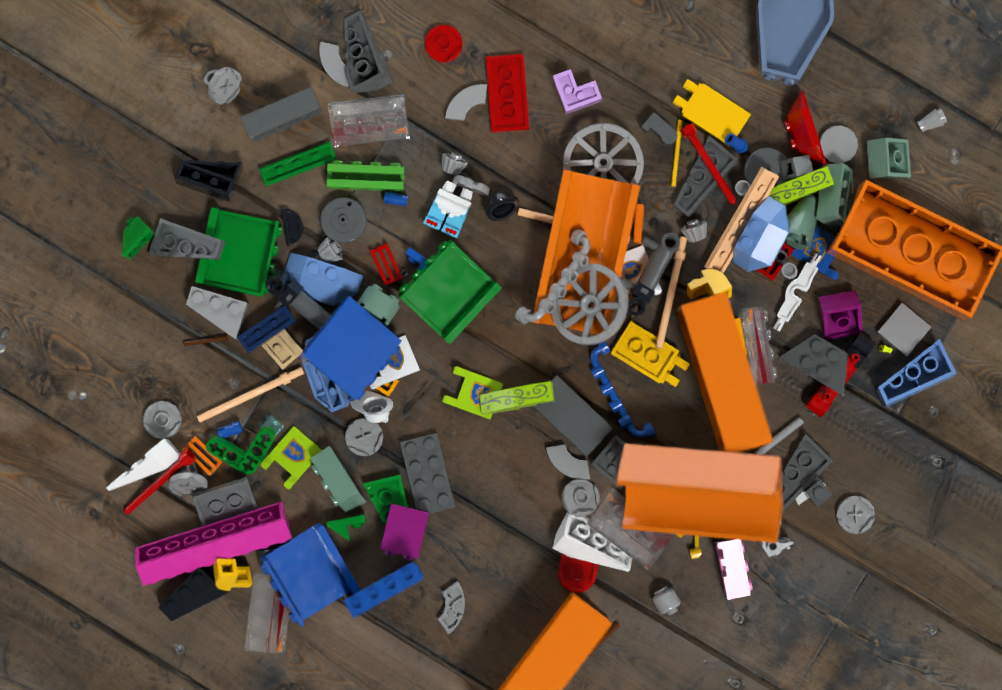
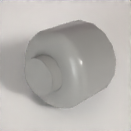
[652,586,681,616]

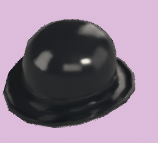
[486,190,519,222]

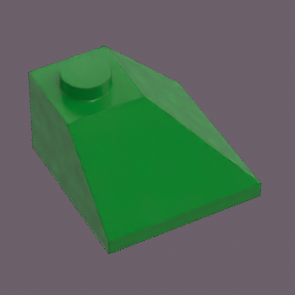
[122,216,155,261]

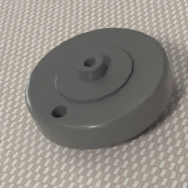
[744,148,788,187]
[320,197,367,244]

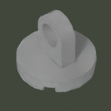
[204,67,242,105]
[169,462,208,497]

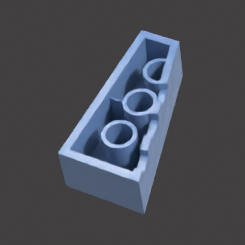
[876,339,956,408]

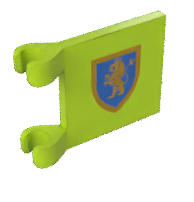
[442,367,503,420]
[261,426,322,490]

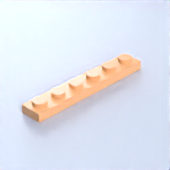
[704,167,779,273]

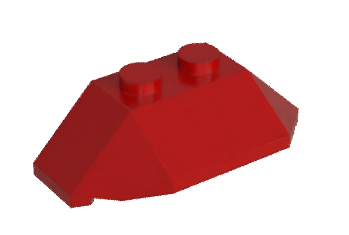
[784,91,827,167]

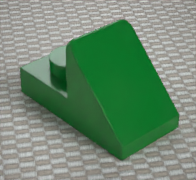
[326,514,367,541]

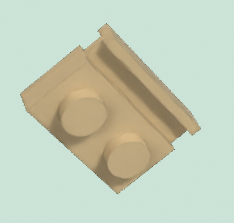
[262,330,303,370]

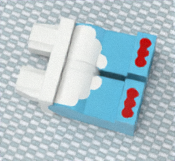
[423,181,473,239]

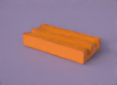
[633,204,645,244]
[182,436,223,476]

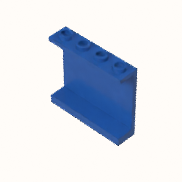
[298,296,402,402]
[260,522,360,627]
[344,560,424,618]

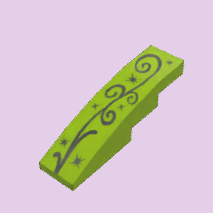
[769,166,834,205]
[480,381,555,415]

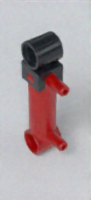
[805,331,876,418]

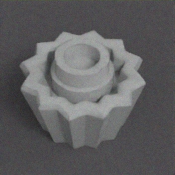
[442,152,468,175]
[681,219,707,243]
[318,238,343,263]

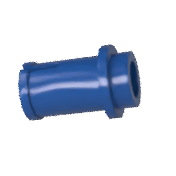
[725,133,748,153]
[383,190,408,207]
[217,421,243,438]

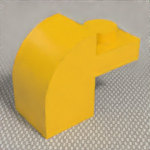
[687,269,732,300]
[213,559,252,591]

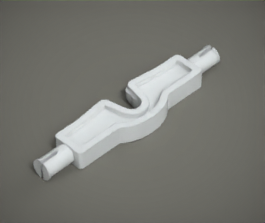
[773,253,822,332]

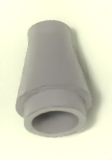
[917,108,947,132]

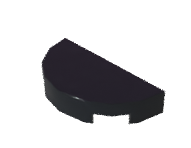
[281,209,303,247]

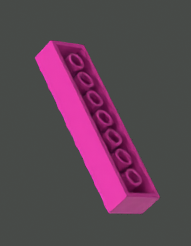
[135,501,292,586]

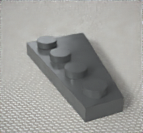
[674,136,738,218]
[148,218,226,260]
[782,434,833,511]

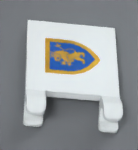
[621,245,662,306]
[370,335,420,389]

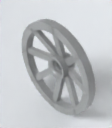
[563,123,644,185]
[552,263,628,345]

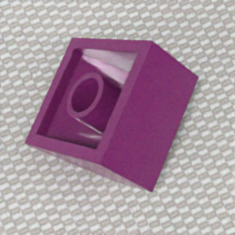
[818,290,863,340]

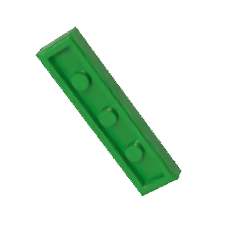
[259,142,337,187]

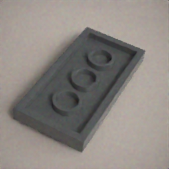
[400,433,455,514]

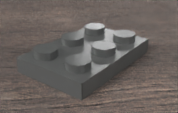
[192,477,259,526]

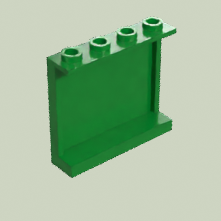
[195,207,283,298]
[397,239,502,344]

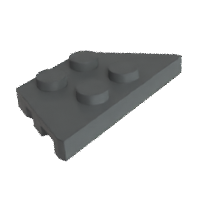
[780,334,849,396]

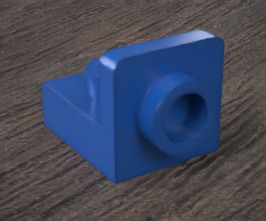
[405,247,427,270]

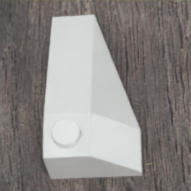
[106,439,180,491]
[553,512,633,572]

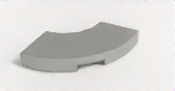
[319,42,349,88]
[445,84,487,121]
[546,445,590,480]
[438,581,465,634]

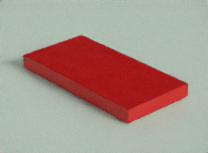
[486,54,530,133]

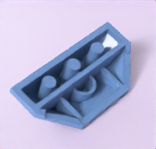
[733,196,790,272]
[285,253,363,306]
[302,337,350,412]

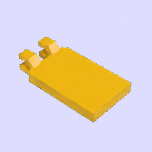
[672,79,751,147]
[610,321,690,387]

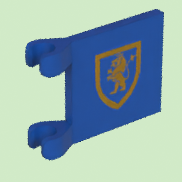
[791,225,839,281]

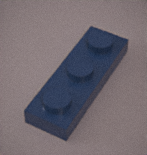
[237,305,296,354]

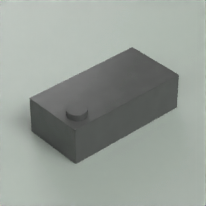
[240,87,323,143]
[533,375,613,456]

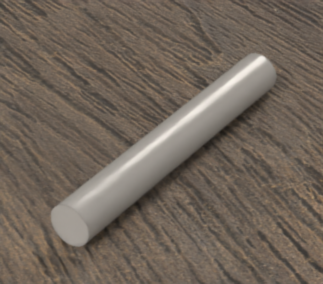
[754,417,804,455]

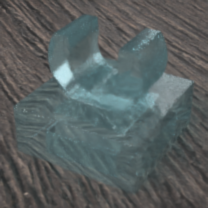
[258,415,285,437]

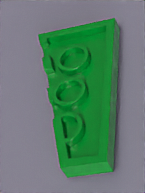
[363,475,408,527]

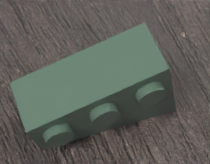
[816,163,854,232]
[310,446,367,514]

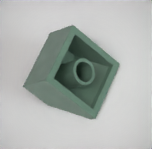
[867,138,911,179]

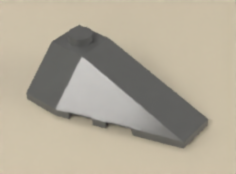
[344,10,394,93]

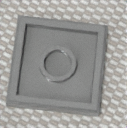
[877,303,931,357]

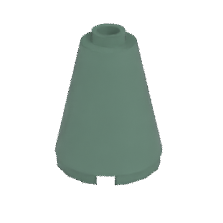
[786,195,818,250]

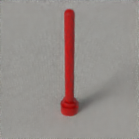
[680,123,736,204]
[124,449,196,514]

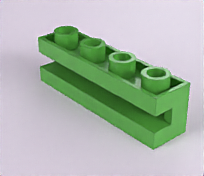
[326,161,405,192]

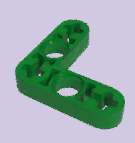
[206,426,276,475]

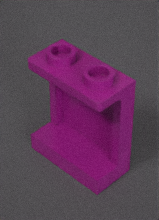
[381,504,429,561]

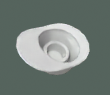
[350,391,393,423]

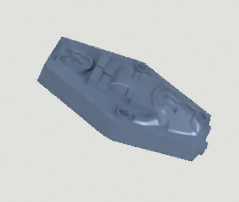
[756,0,834,86]

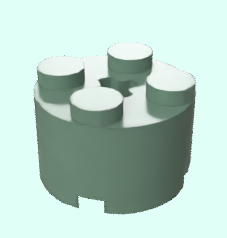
[357,284,400,327]

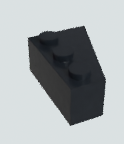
[174,160,243,202]
[158,567,228,621]

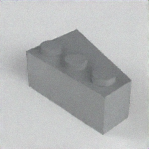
[186,286,249,340]

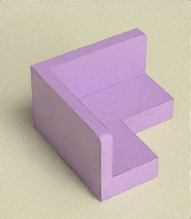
[552,69,602,115]

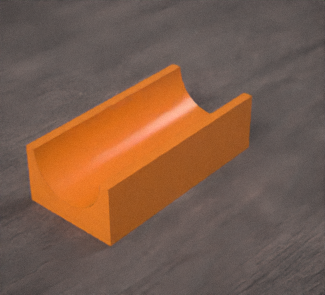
[533,170,640,335]
[826,180,1002,320]
[676,292,773,453]
[617,444,784,543]
[498,592,612,690]

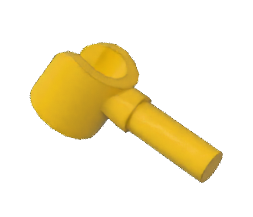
[689,536,701,559]

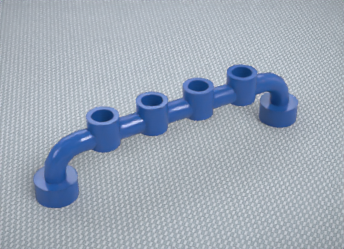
[590,341,657,439]

